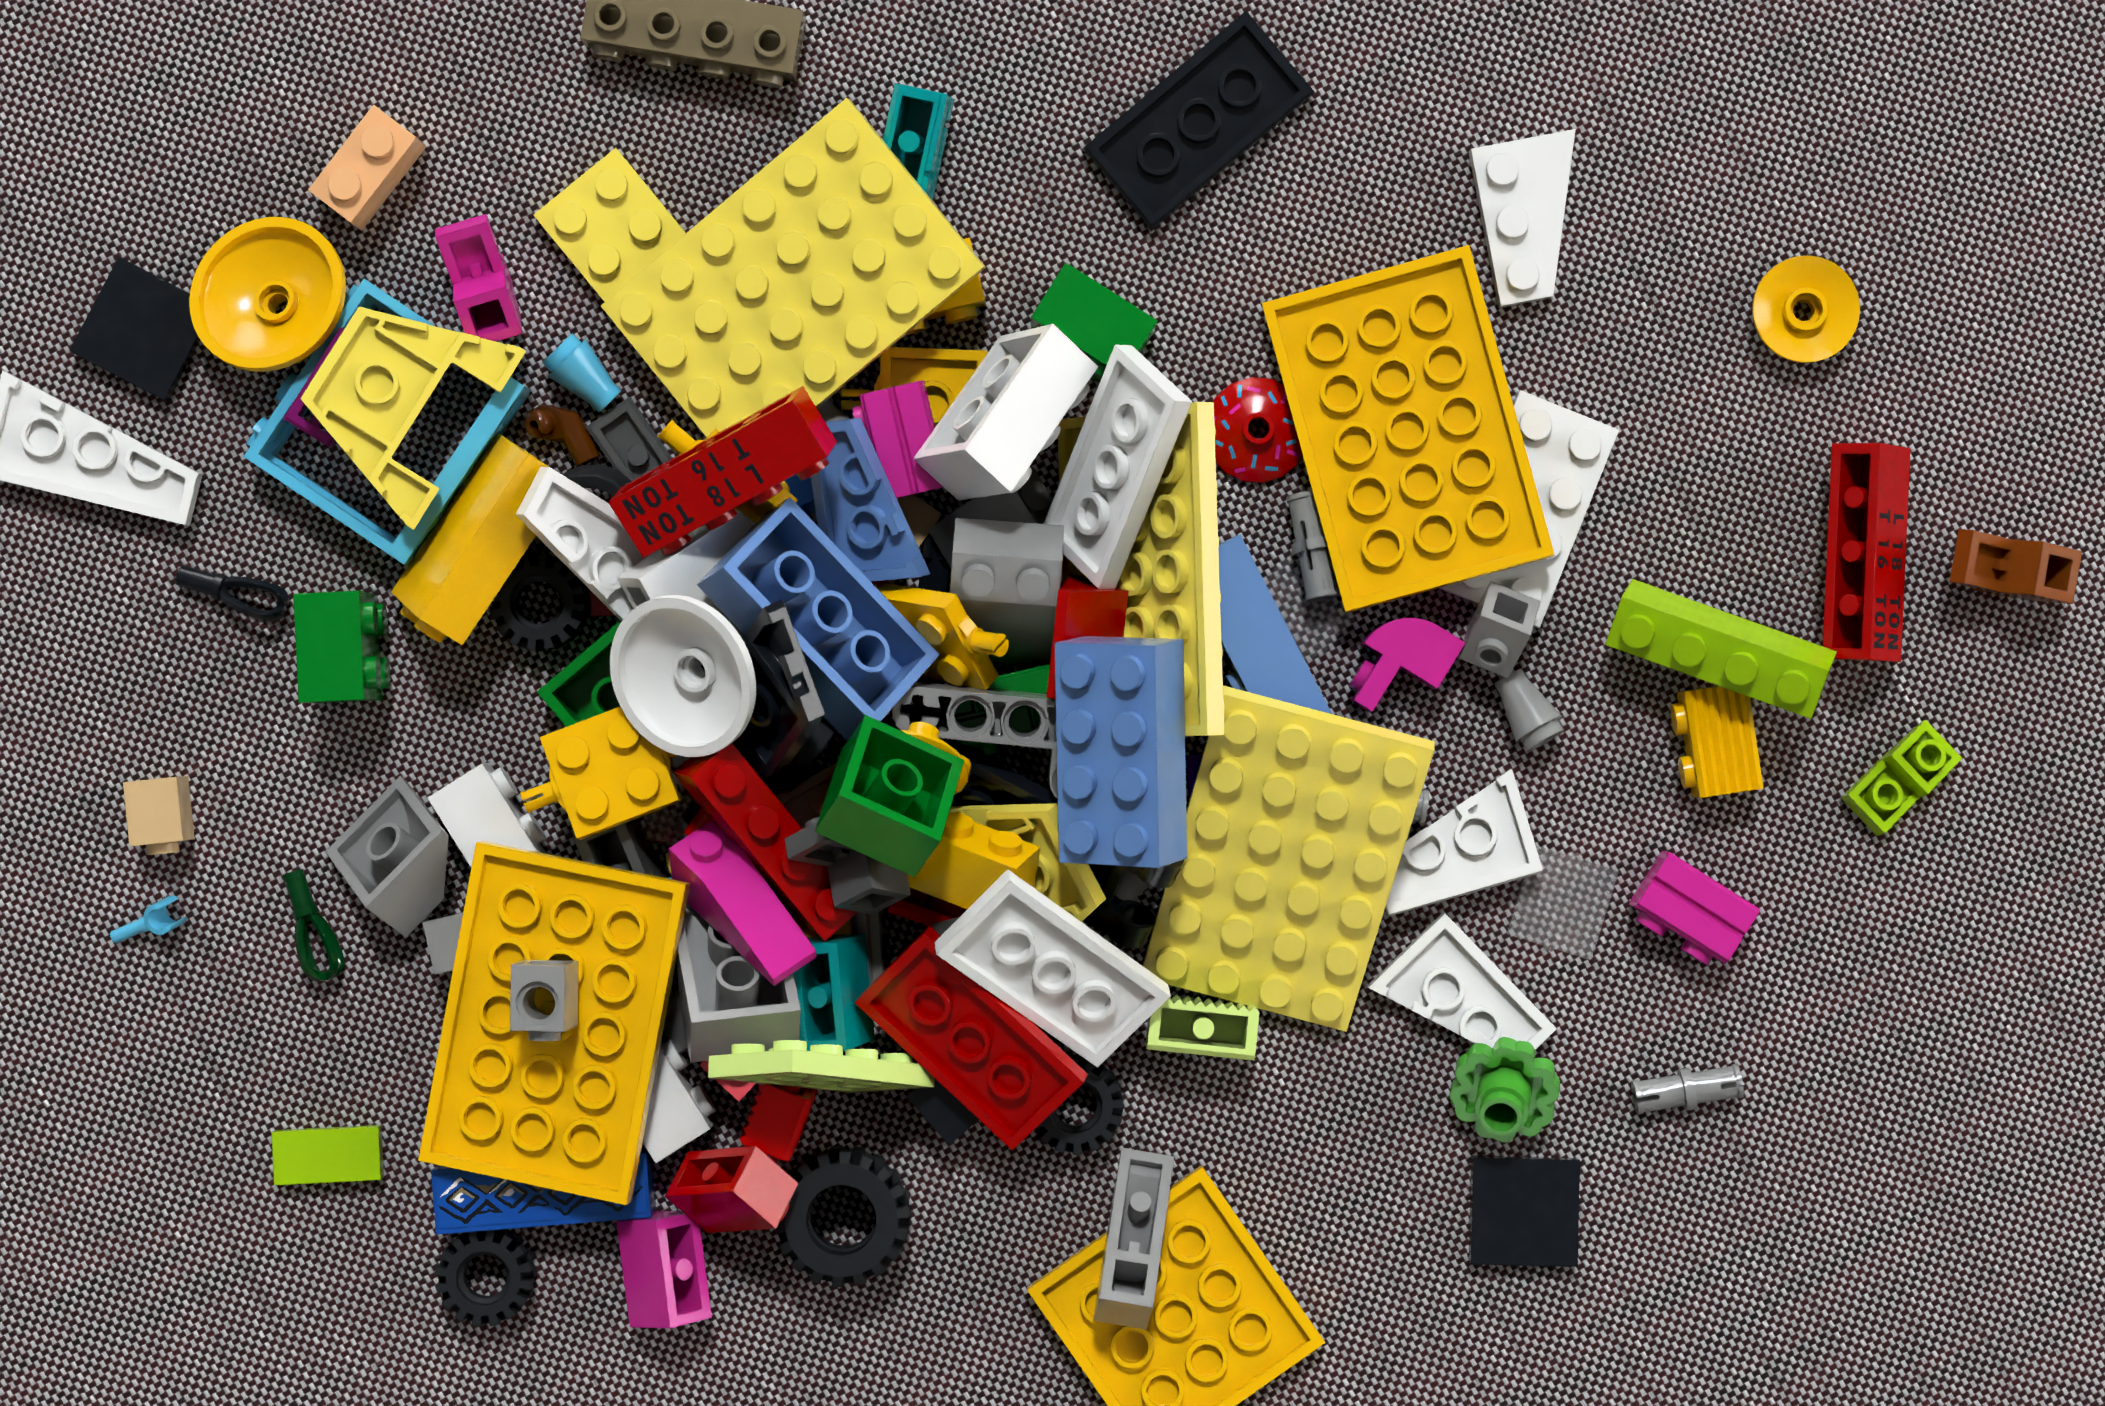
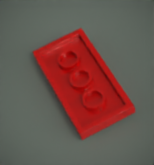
[855,926,1088,1151]

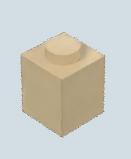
[123,776,195,855]

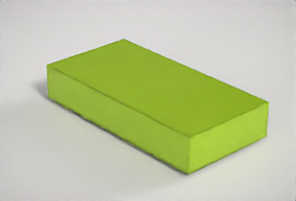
[271,1125,384,1185]

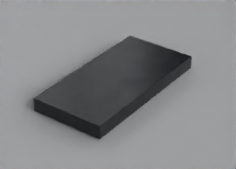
[1083,11,1315,232]

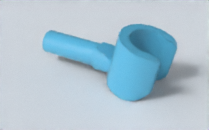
[110,896,187,943]

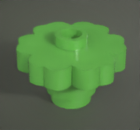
[1450,1037,1560,1142]

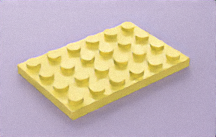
[601,98,986,437]
[1058,402,1225,736]
[1142,685,1435,1032]

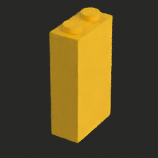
[391,433,549,645]

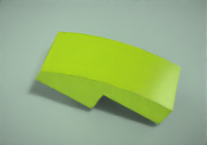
[1841,720,1962,836]

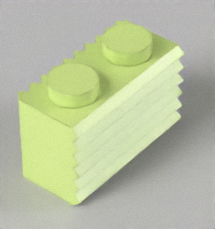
[1145,994,1260,1061]

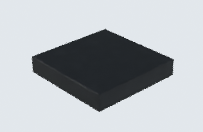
[69,257,200,402]
[1469,1155,1580,1267]

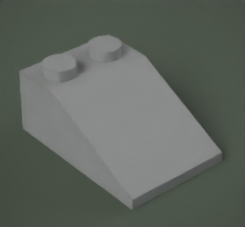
[950,518,1064,666]
[676,903,801,1063]

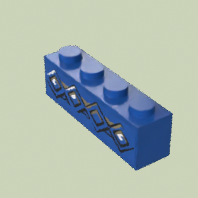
[431,1148,656,1235]

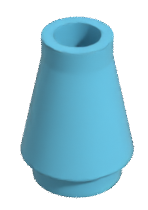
[542,333,622,413]

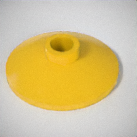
[1752,255,1860,363]

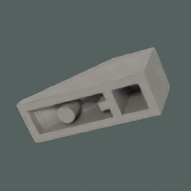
[1093,1148,1175,1330]

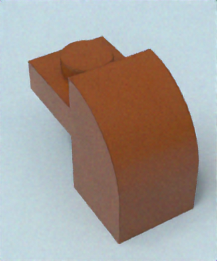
[1949,529,2082,604]

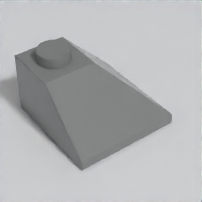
[325,776,449,937]

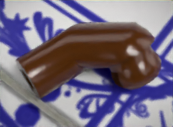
[524,405,600,467]

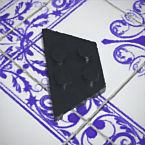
[733,600,825,778]

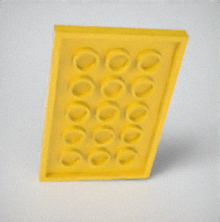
[1262,245,1555,613]
[418,841,690,1205]

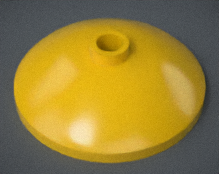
[189,217,346,372]

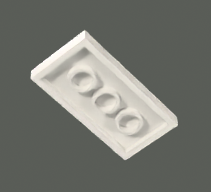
[1044,345,1192,589]
[1439,390,1619,628]
[934,869,1171,1067]

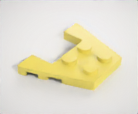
[300,307,526,530]
[949,803,1106,922]

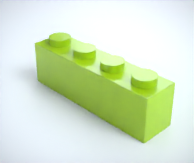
[1605,579,1837,719]

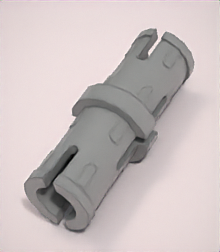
[1286,491,1340,602]
[1631,1064,1744,1115]

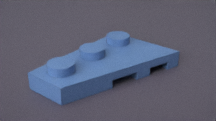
[811,418,930,582]

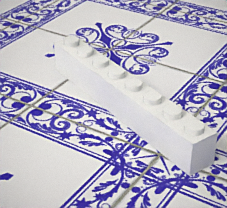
[427,763,716,1163]

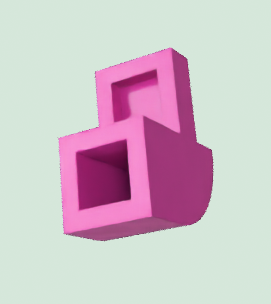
[435,214,522,342]
[1349,618,1466,712]

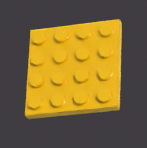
[1027,1165,1325,1406]

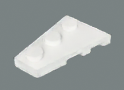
[1469,129,1576,308]
[1385,769,1543,917]
[1367,912,1557,1050]

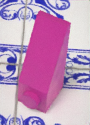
[668,821,817,986]

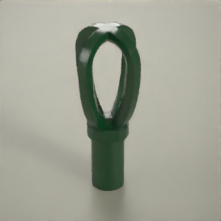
[283,869,344,982]

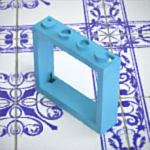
[243,278,531,566]

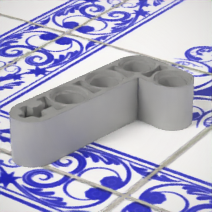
[892,682,1058,799]

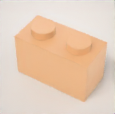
[308,105,426,231]

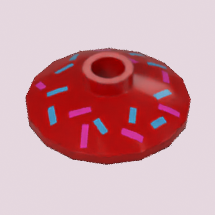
[1213,377,1303,483]

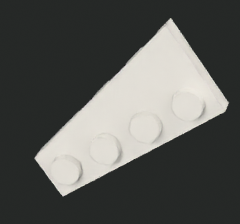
[0,371,203,526]
[515,467,656,622]

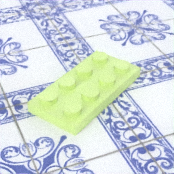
[708,1040,935,1093]

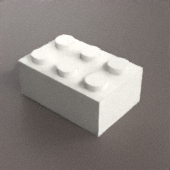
[913,324,1098,501]

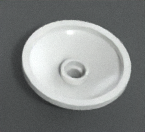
[610,595,756,757]

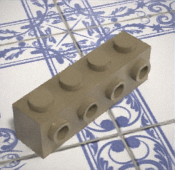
[580,0,806,88]

